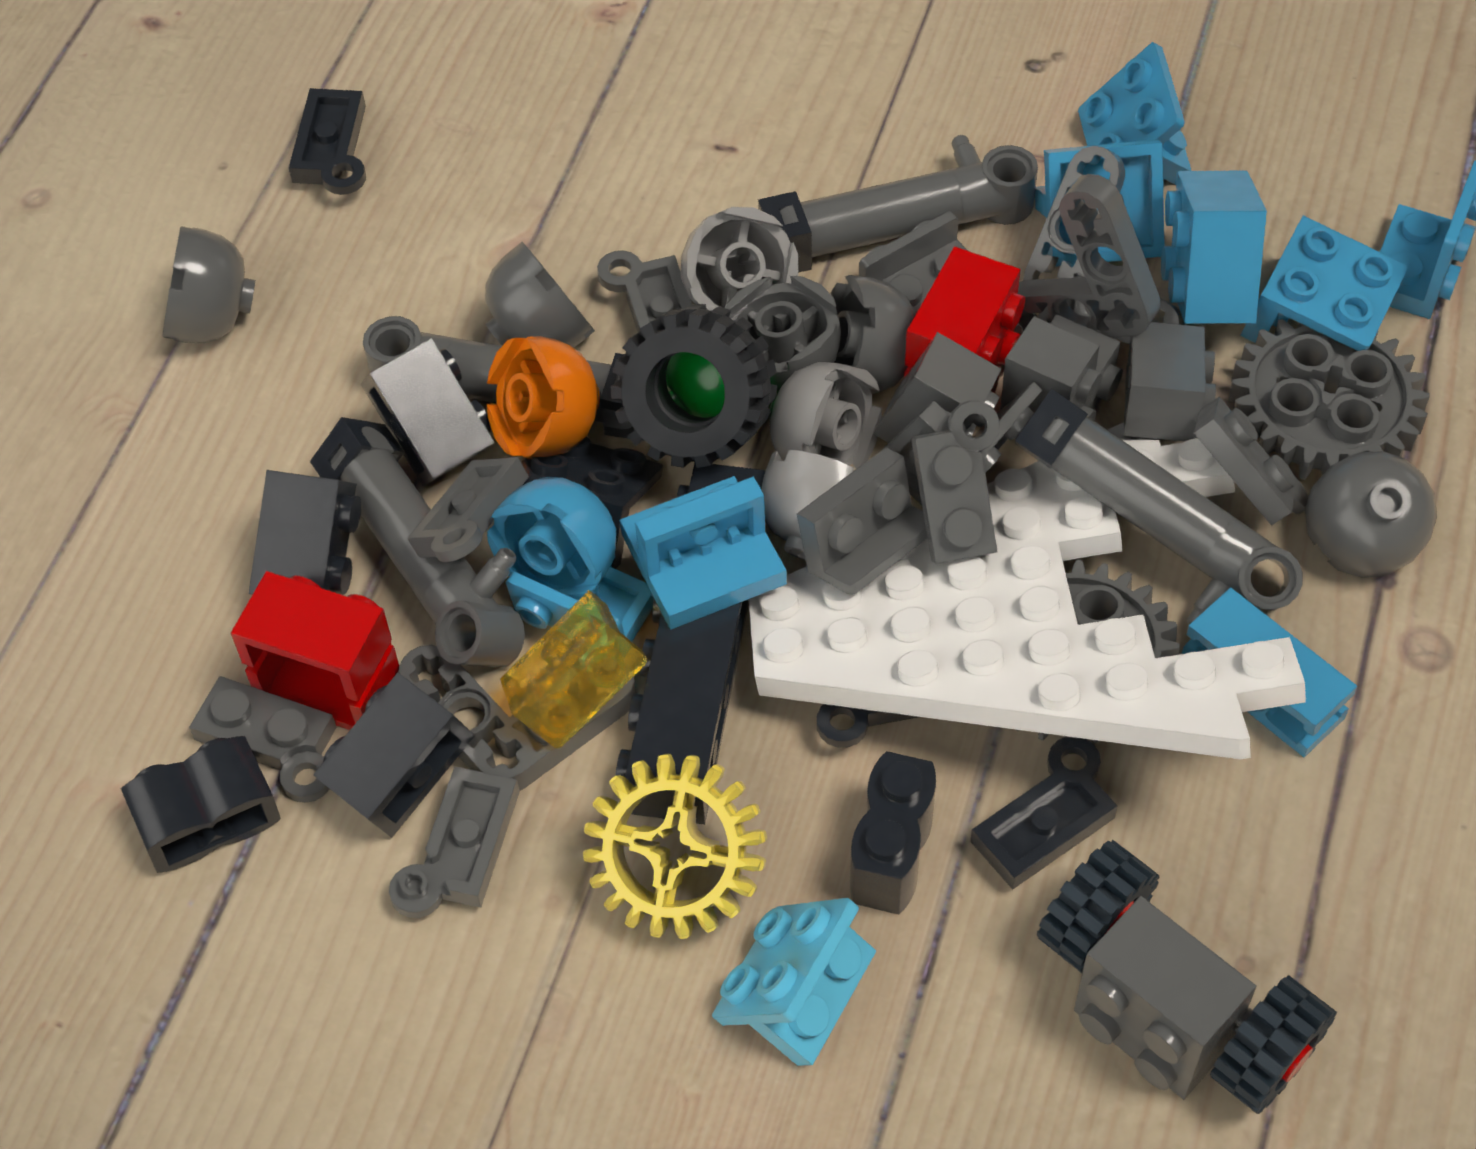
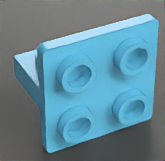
[712,898,876,1066]

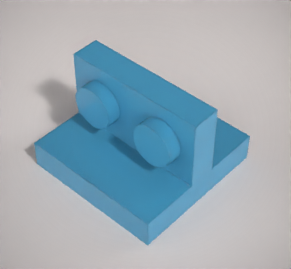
[1035,139,1165,267]
[620,476,787,630]

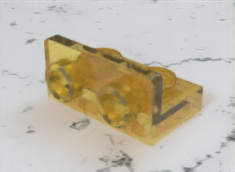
[500,590,647,748]

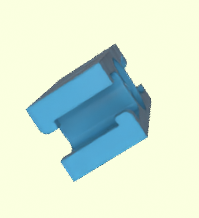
[1182,587,1357,758]

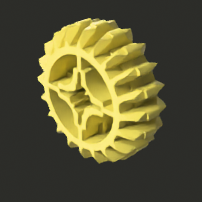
[583,754,767,939]

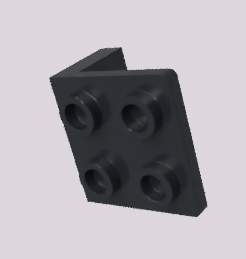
[521,437,663,569]

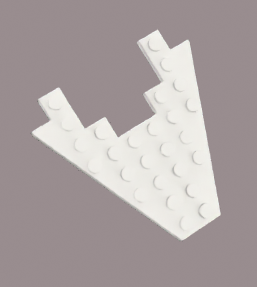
[749,422,1306,759]

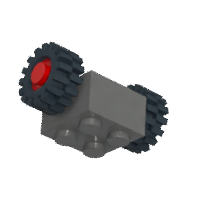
[1037,840,1337,1114]

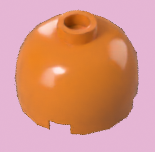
[487,336,600,459]

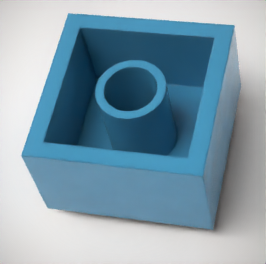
[1161,170,1267,324]

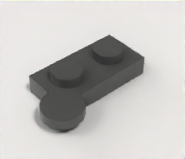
[1194,397,1309,526]
[389,766,520,918]

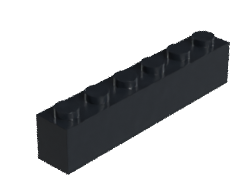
[616,462,766,825]

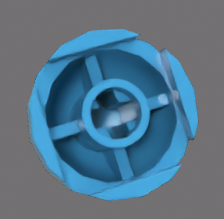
[487,477,616,602]

